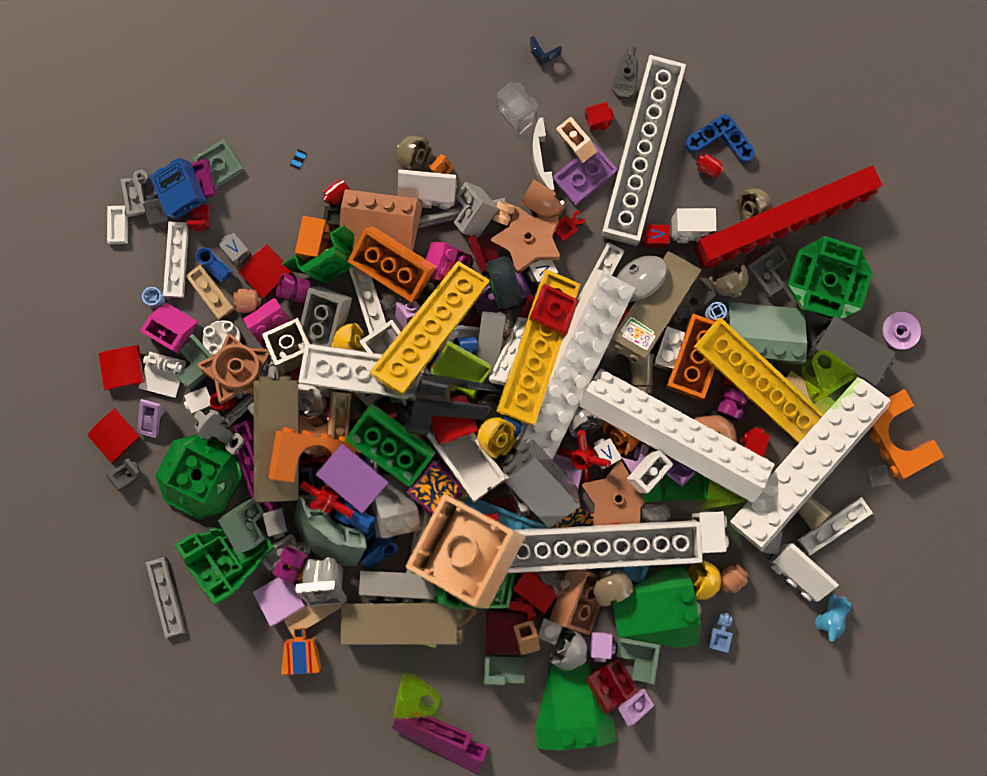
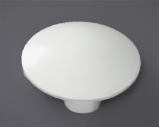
[203,320,241,356]

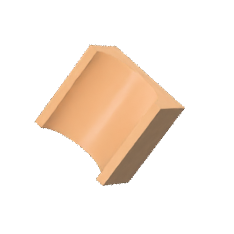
[406,494,526,608]

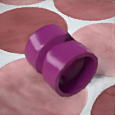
[276,273,310,304]
[717,387,749,422]
[272,546,307,583]

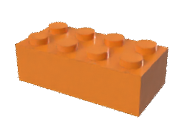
[348,226,437,302]
[665,314,715,401]

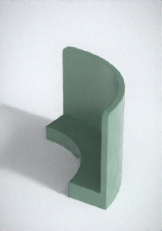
[293,495,366,566]

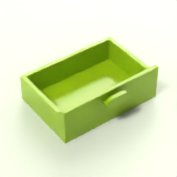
[429,340,492,399]

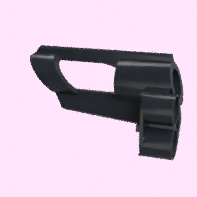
[405,373,504,436]

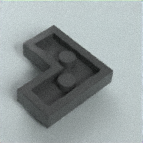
[746,245,789,298]

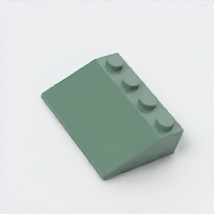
[727,302,807,366]

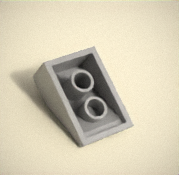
[301,286,352,347]
[371,473,421,538]

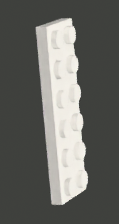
[299,344,422,400]

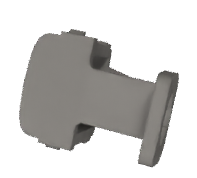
[194,408,245,455]

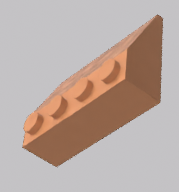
[340,189,422,251]

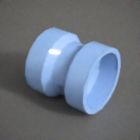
[142,287,166,309]
[705,302,727,321]

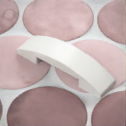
[532,118,554,191]

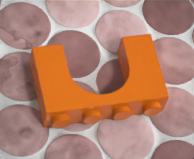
[869,389,944,480]
[268,427,356,487]

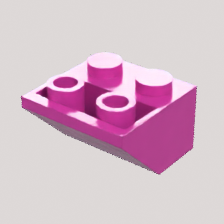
[426,242,472,285]
[243,298,291,349]
[140,302,198,354]

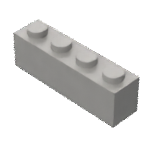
[476,311,509,385]
[359,571,438,603]

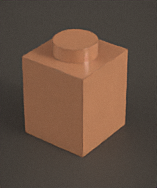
[513,621,540,656]

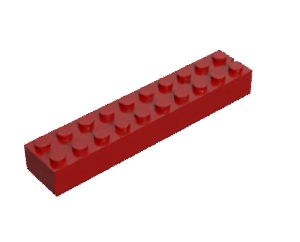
[693,165,883,269]

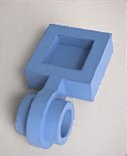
[708,612,733,653]

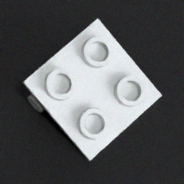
[139,352,187,398]

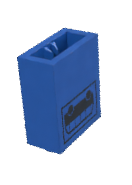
[150,158,207,219]

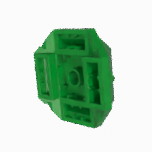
[787,236,873,319]
[155,434,243,519]

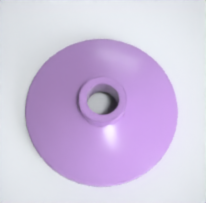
[882,312,921,350]

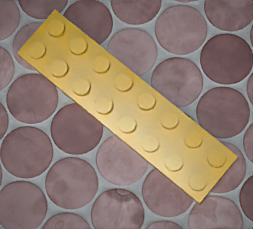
[369,261,490,396]
[496,269,581,426]
[694,318,825,444]

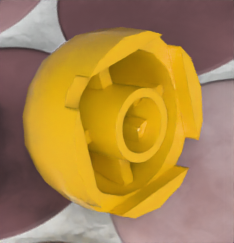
[332,323,364,352]
[477,417,516,459]
[687,560,722,600]

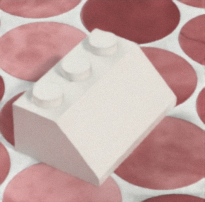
[398,170,457,210]
[769,544,839,602]

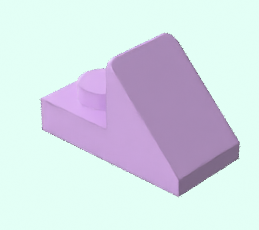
[137,399,166,438]
[620,443,650,474]
[618,689,654,726]

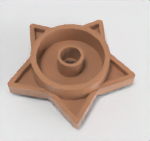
[491,207,560,274]
[197,333,271,404]
[581,460,645,526]

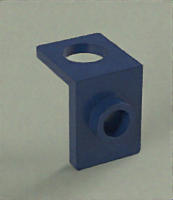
[530,36,562,65]

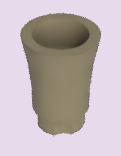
[629,354,655,393]
[797,496,832,531]

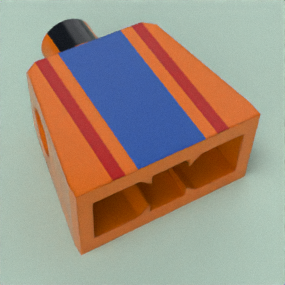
[281,627,322,675]

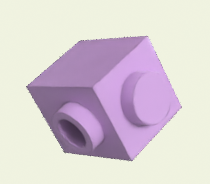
[395,299,421,328]
[590,632,615,662]

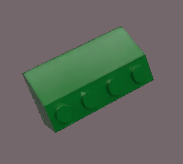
[345,404,436,487]

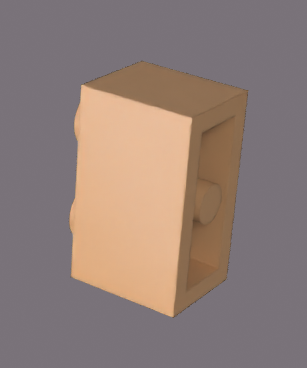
[556,117,598,163]

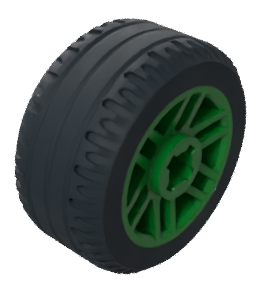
[486,256,522,309]

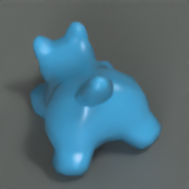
[815,594,852,642]

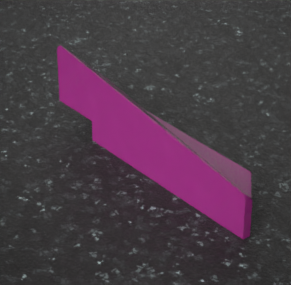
[232,418,282,512]
[392,711,488,774]

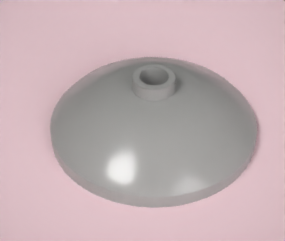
[617,256,668,302]

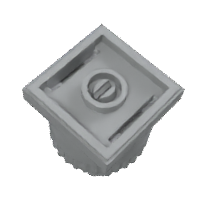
[295,558,347,607]

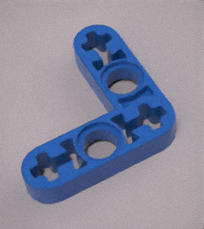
[685,115,755,163]

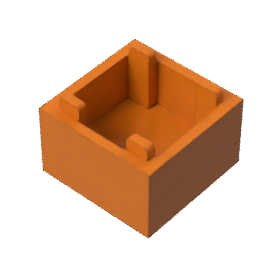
[295,216,331,263]

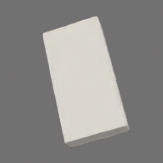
[107,206,128,244]

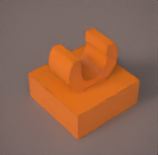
[428,154,454,174]

